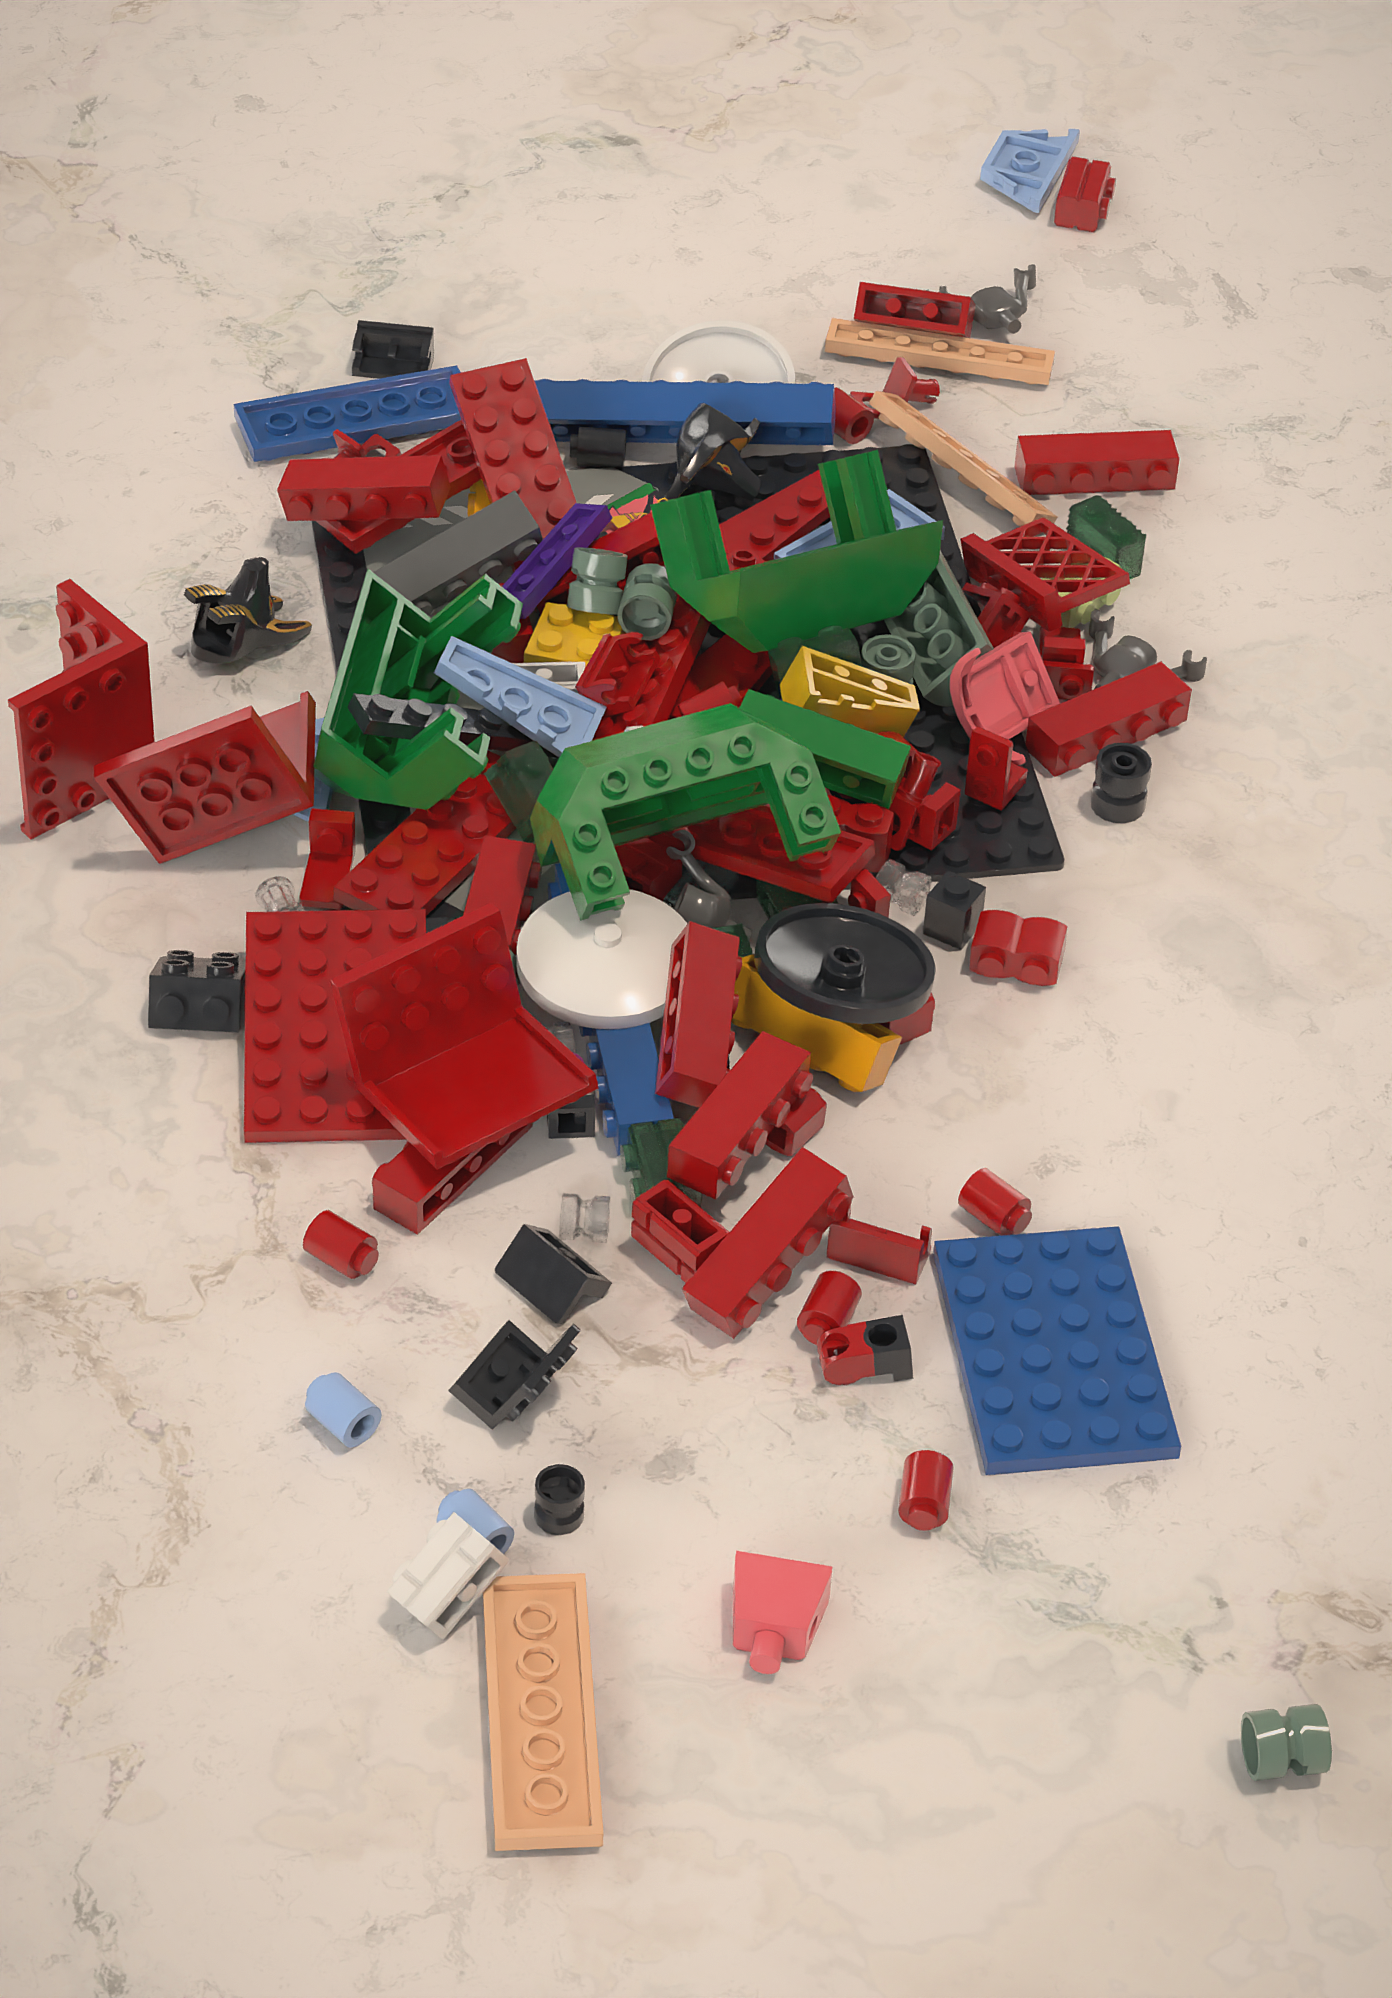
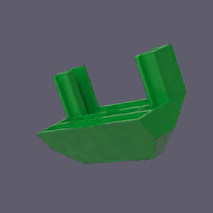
[650,450,943,653]
[314,569,523,810]
[530,703,841,921]

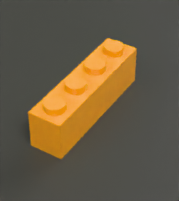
[731,954,902,1092]

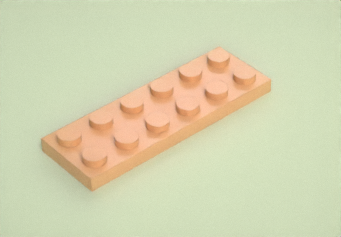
[483,1573,604,1851]

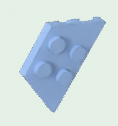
[980,129,1080,213]

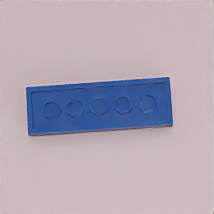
[233,365,461,462]

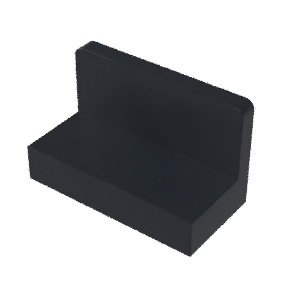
[495,1224,612,1324]

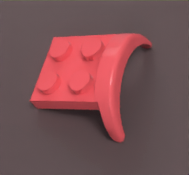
[950,631,1060,765]

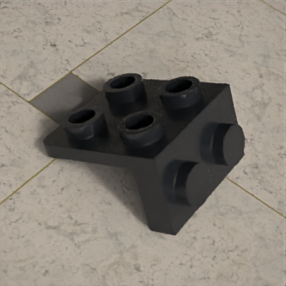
[148,950,245,1033]
[448,1320,581,1430]

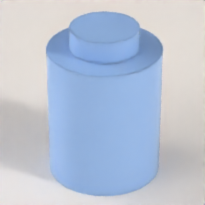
[305,1372,382,1448]
[437,1489,514,1554]

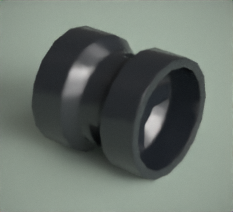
[534,1464,585,1535]

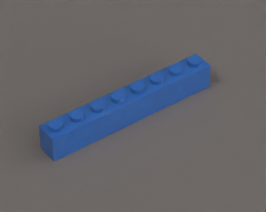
[534,379,836,445]
[548,863,674,1156]

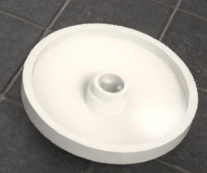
[642,320,796,452]
[517,889,687,1029]

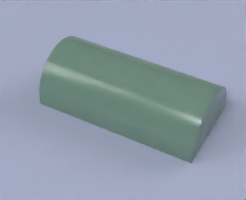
[884,551,994,707]

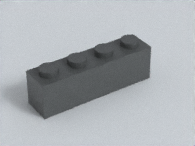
[374,490,543,616]

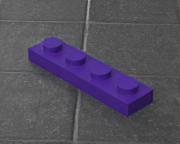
[502,503,612,619]

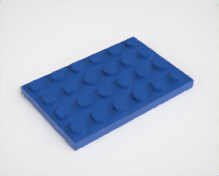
[933,1226,1182,1475]

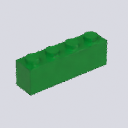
[740,689,911,809]

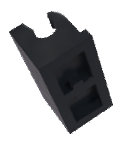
[352,320,434,379]

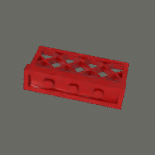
[960,517,1130,632]

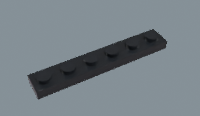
[347,693,559,758]

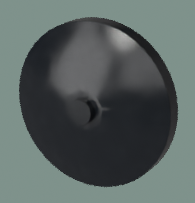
[754,903,936,1024]

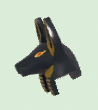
[665,403,761,501]
[184,557,312,664]

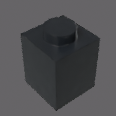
[923,870,986,950]

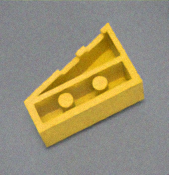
[780,646,920,737]

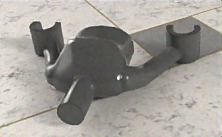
[926,264,1036,334]
[1089,609,1207,689]
[666,830,753,946]

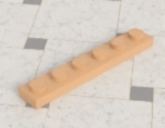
[825,318,1055,385]
[869,391,1058,527]

